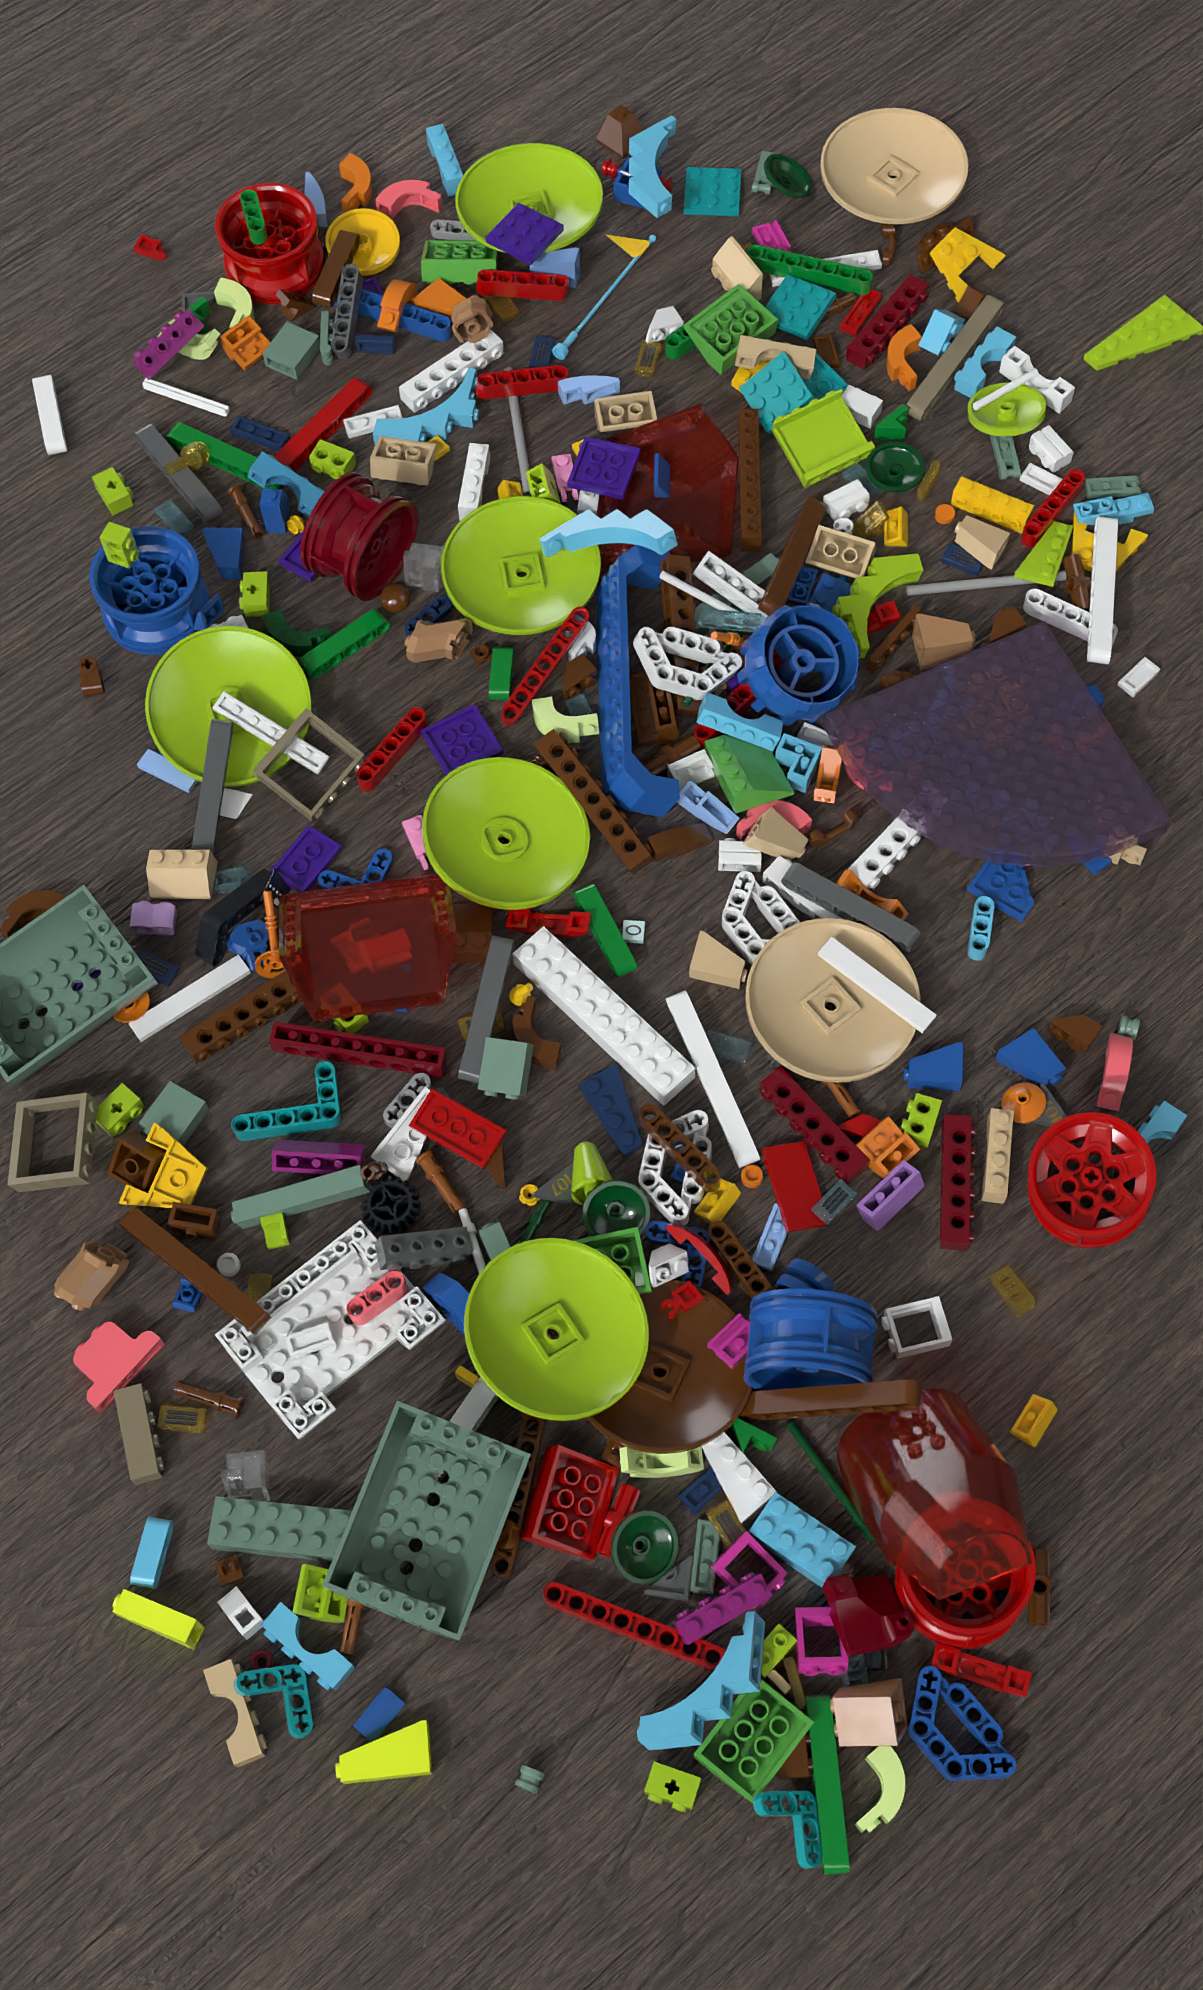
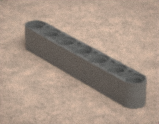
[133,423,223,523]
[192,719,233,855]
[781,862,920,953]
[458,935,514,1083]

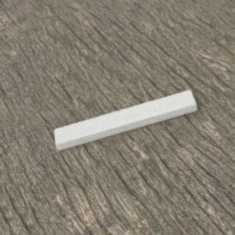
[769,250,882,287]
[213,691,329,775]
[818,937,937,1034]
[128,954,251,1042]

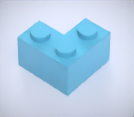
[918,309,965,355]
[775,733,822,793]

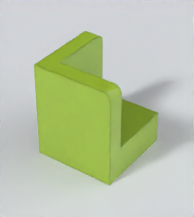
[260,1213,290,1249]

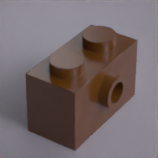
[168,1202,222,1239]

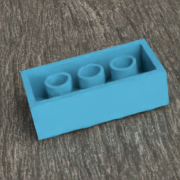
[748,1492,856,1588]

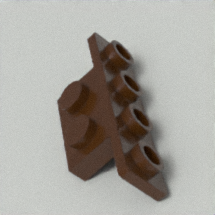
[917,217,975,272]

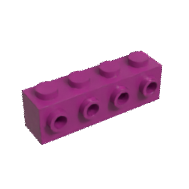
[132,309,204,381]
[272,1140,365,1174]
[673,1572,773,1645]

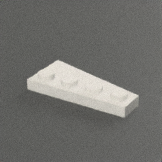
[370,1087,430,1181]
[701,1432,777,1524]

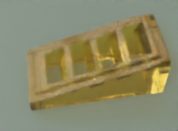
[989,1265,1035,1317]

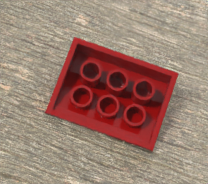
[520,1445,619,1561]

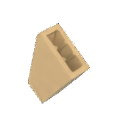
[955,515,1010,570]
[743,807,809,861]
[689,931,748,989]

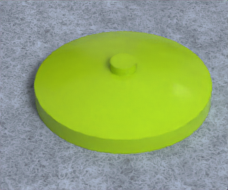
[968,383,1046,436]

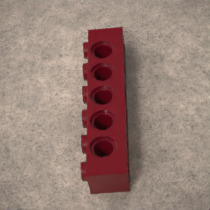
[846,274,929,370]
[760,1066,870,1185]
[939,1114,975,1251]

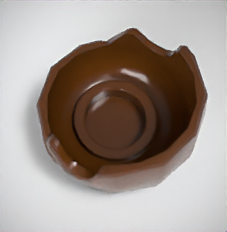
[380,583,410,613]

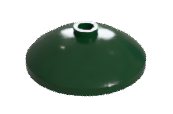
[764,154,813,198]
[865,442,925,493]
[582,1180,650,1236]
[611,1510,678,1584]

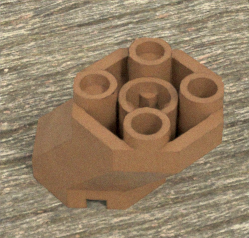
[451,295,493,343]
[404,618,473,663]
[54,1240,129,1311]

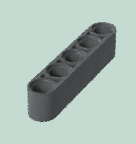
[331,264,363,360]

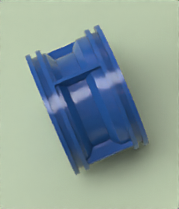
[89,526,210,655]
[743,1289,877,1391]

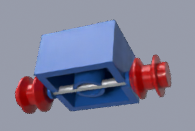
[602,158,674,210]

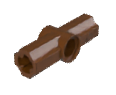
[1063,554,1091,613]
[642,734,701,776]
[1028,1549,1051,1626]

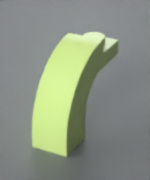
[214,277,255,329]
[158,319,220,360]
[532,697,599,743]
[619,1447,704,1478]
[855,1746,905,1833]

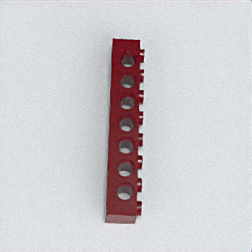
[269,1022,447,1078]

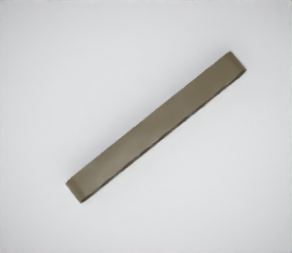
[906,294,1005,422]

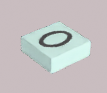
[622,920,645,944]

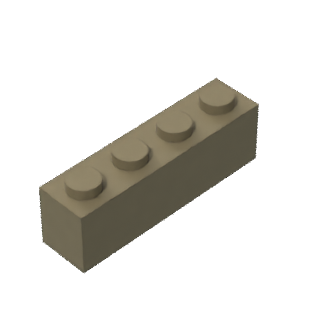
[114,1383,165,1485]

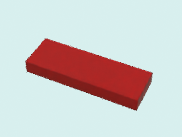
[839,289,883,337]

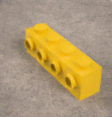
[951,476,1034,534]

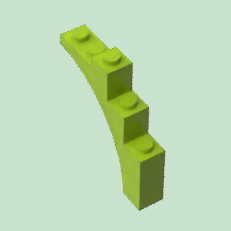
[833,554,924,659]

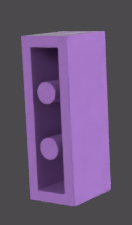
[856,1160,925,1231]

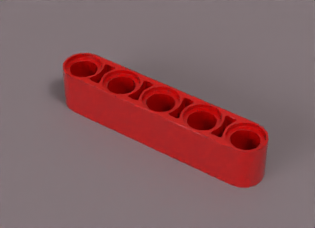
[476,269,569,301]
[475,365,568,399]
[1021,469,1085,548]
[356,707,427,792]

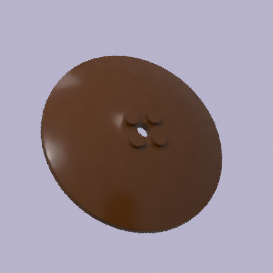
[586,1279,752,1454]

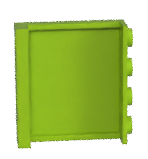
[771,389,875,488]

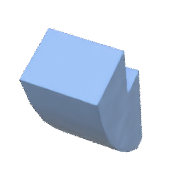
[305,172,328,227]
[558,375,620,405]
[677,780,740,834]

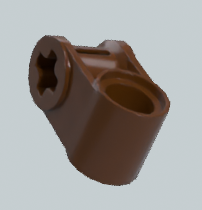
[79,656,105,697]

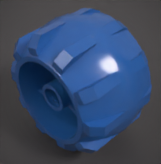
[737,603,861,726]

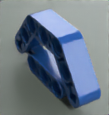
[422,1272,469,1336]
[908,1666,1016,1782]

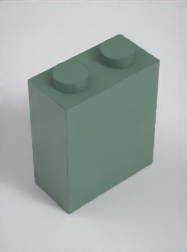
[263,322,320,380]
[478,1037,534,1100]
[139,1081,209,1146]

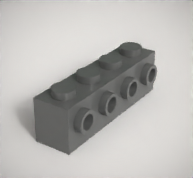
[375,1227,472,1272]

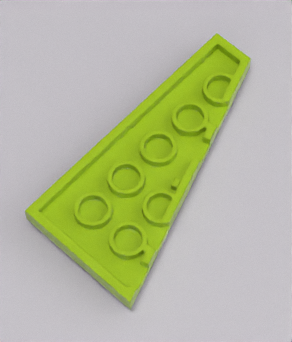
[1084,295,1203,371]

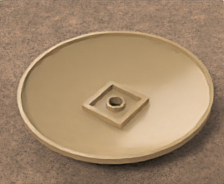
[820,108,968,224]
[745,918,920,1083]

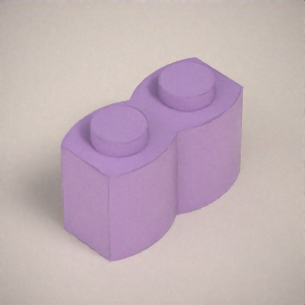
[130,901,177,935]

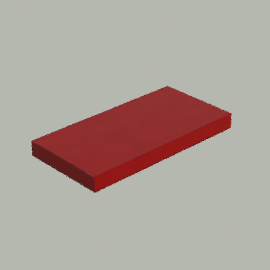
[408,1088,507,1169]
[761,1141,830,1233]

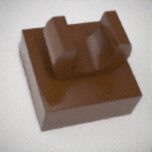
[601,1439,625,1470]
[214,1555,245,1587]

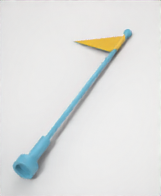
[552,234,656,360]

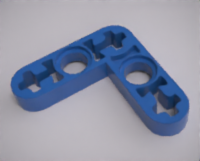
[318,849,393,905]
[645,1221,710,1288]

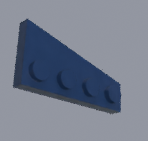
[578,1064,643,1158]

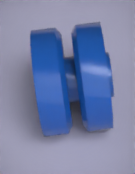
[775,1258,834,1292]

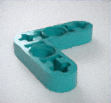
[234,1664,313,1739]
[753,1791,822,1869]

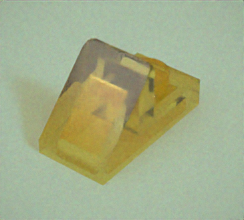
[852,501,890,540]

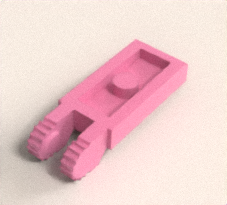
[551,454,579,502]
[402,815,429,871]

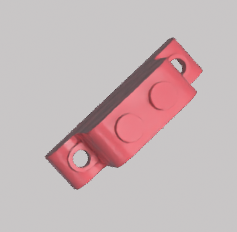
[73,1322,165,1414]

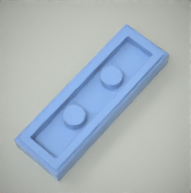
[137,749,198,793]
[752,1203,787,1273]

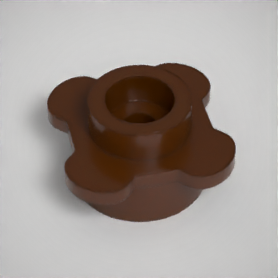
[470,644,492,665]

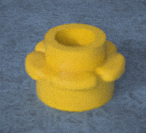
[287,515,305,534]
[519,1184,540,1206]

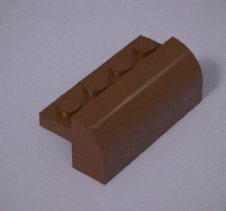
[629,658,679,747]

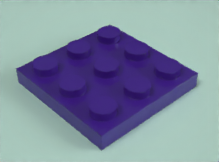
[485,202,564,265]
[567,437,641,500]
[420,704,504,775]

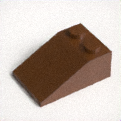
[448,903,493,963]

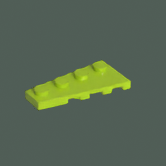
[1014,521,1073,587]

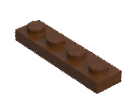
[867,604,922,674]

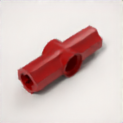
[596,1484,641,1559]

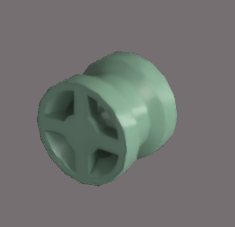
[1117,1015,1140,1040]
[515,1765,545,1794]

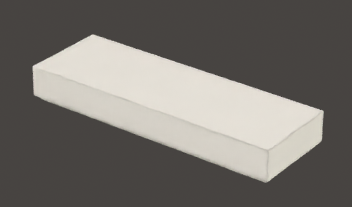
[343,405,403,438]

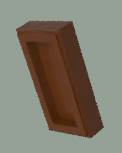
[813,334,841,369]

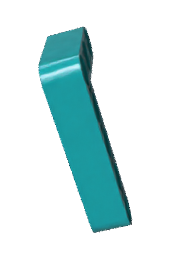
[231,1061,342,1141]

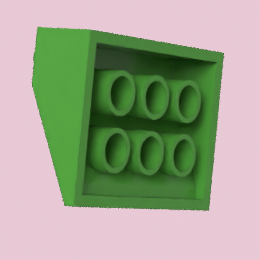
[421,240,499,284]
[683,284,778,375]
[705,735,794,814]
[573,1227,652,1295]
[694,1679,814,1804]

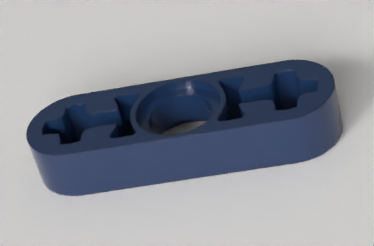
[405,595,452,637]

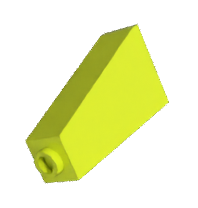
[112,1589,205,1650]
[336,1720,432,1784]

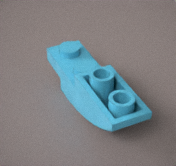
[1073,493,1154,525]

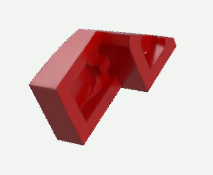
[133,234,167,260]
[838,1114,881,1138]

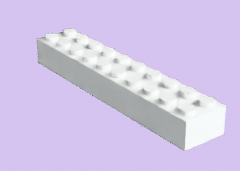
[512,926,695,1106]

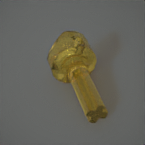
[164,441,209,475]

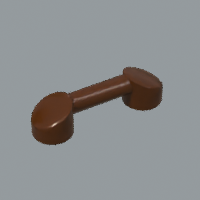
[882,223,896,266]
[807,809,859,846]

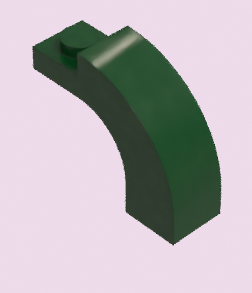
[263,610,331,657]

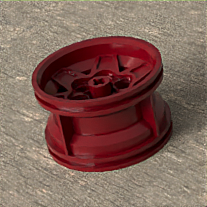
[300,472,419,601]

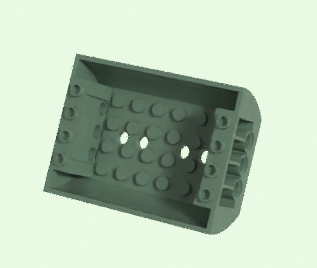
[0,885,158,1088]
[322,1401,531,1641]

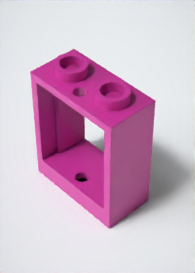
[710,1531,788,1609]
[794,1607,849,1676]

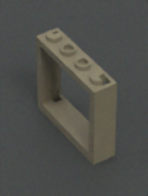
[253,708,364,821]
[8,1093,99,1192]

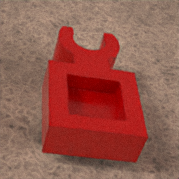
[661,1281,703,1319]

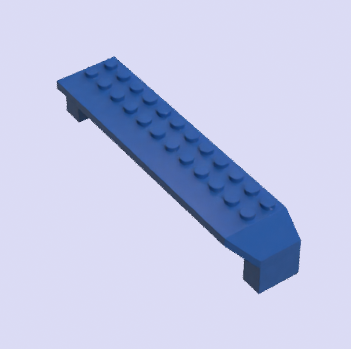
[596,545,680,817]

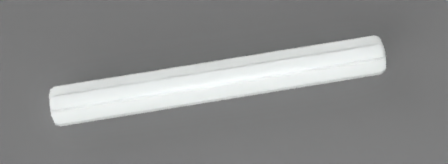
[143,378,230,417]

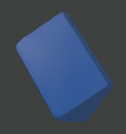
[654,453,670,497]
[193,593,224,630]
[353,1686,406,1742]

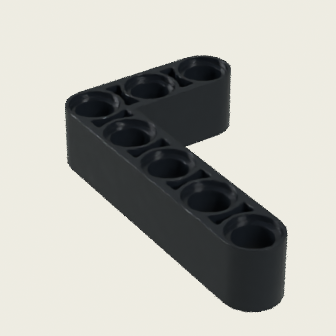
[195,869,272,967]

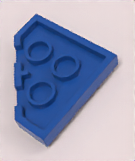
[967,841,1034,923]

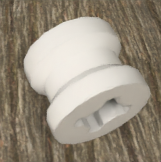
[833,517,853,535]

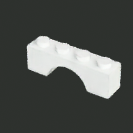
[999,346,1075,414]
[458,443,490,521]

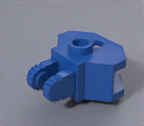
[227,920,270,971]

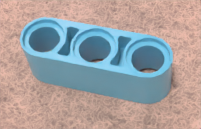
[967,896,994,961]
[130,1516,174,1589]

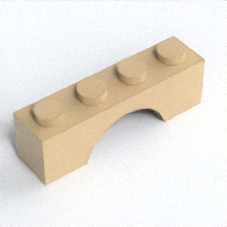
[735,335,816,380]
[981,1108,1014,1204]
[203,1659,267,1767]

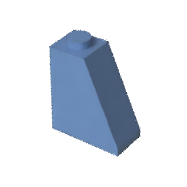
[530,248,581,288]

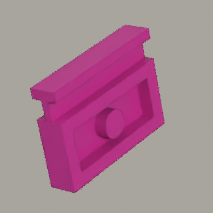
[752,220,791,252]
[707,1313,750,1369]

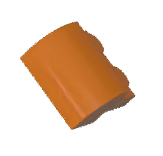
[220,315,270,371]
[856,1116,920,1178]

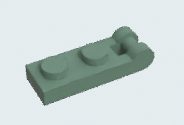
[752,151,779,195]
[320,311,334,365]
[990,435,1021,480]
[1084,476,1142,500]

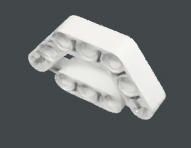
[633,627,742,700]
[722,871,800,965]
[638,1110,712,1226]

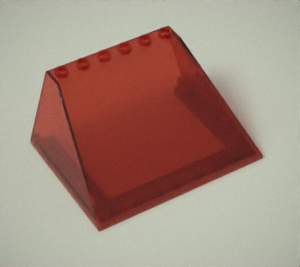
[597,403,739,569]
[279,874,457,1021]

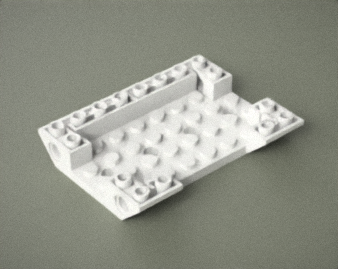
[215,1220,445,1440]

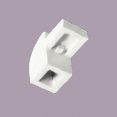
[565,615,596,662]

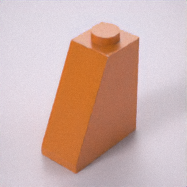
[412,278,466,324]

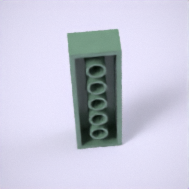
[207,1496,352,1562]

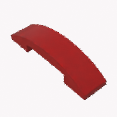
[867,600,901,635]
[506,909,592,937]
[665,1223,734,1295]
[931,1642,1032,1698]

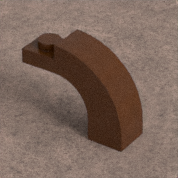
[0,890,67,940]
[513,996,561,1071]

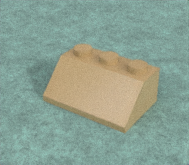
[711,236,763,301]
[594,391,658,432]
[370,436,436,485]
[805,525,876,579]
[146,850,218,899]

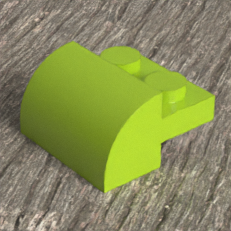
[292,1564,347,1623]

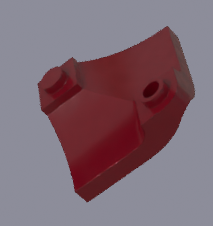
[822,1573,915,1657]

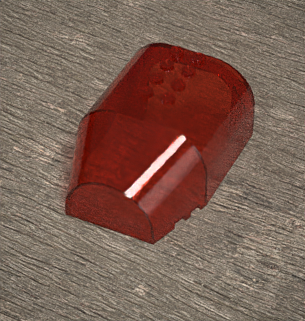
[837,1388,1032,1600]

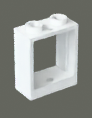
[881,1296,952,1359]

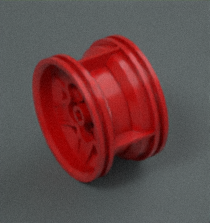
[215,183,325,305]
[1028,1112,1156,1248]
[895,1499,1036,1649]

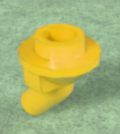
[509,983,533,1006]

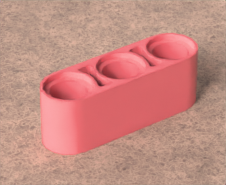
[346,1271,408,1326]

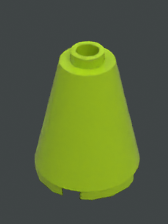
[571,1141,613,1205]

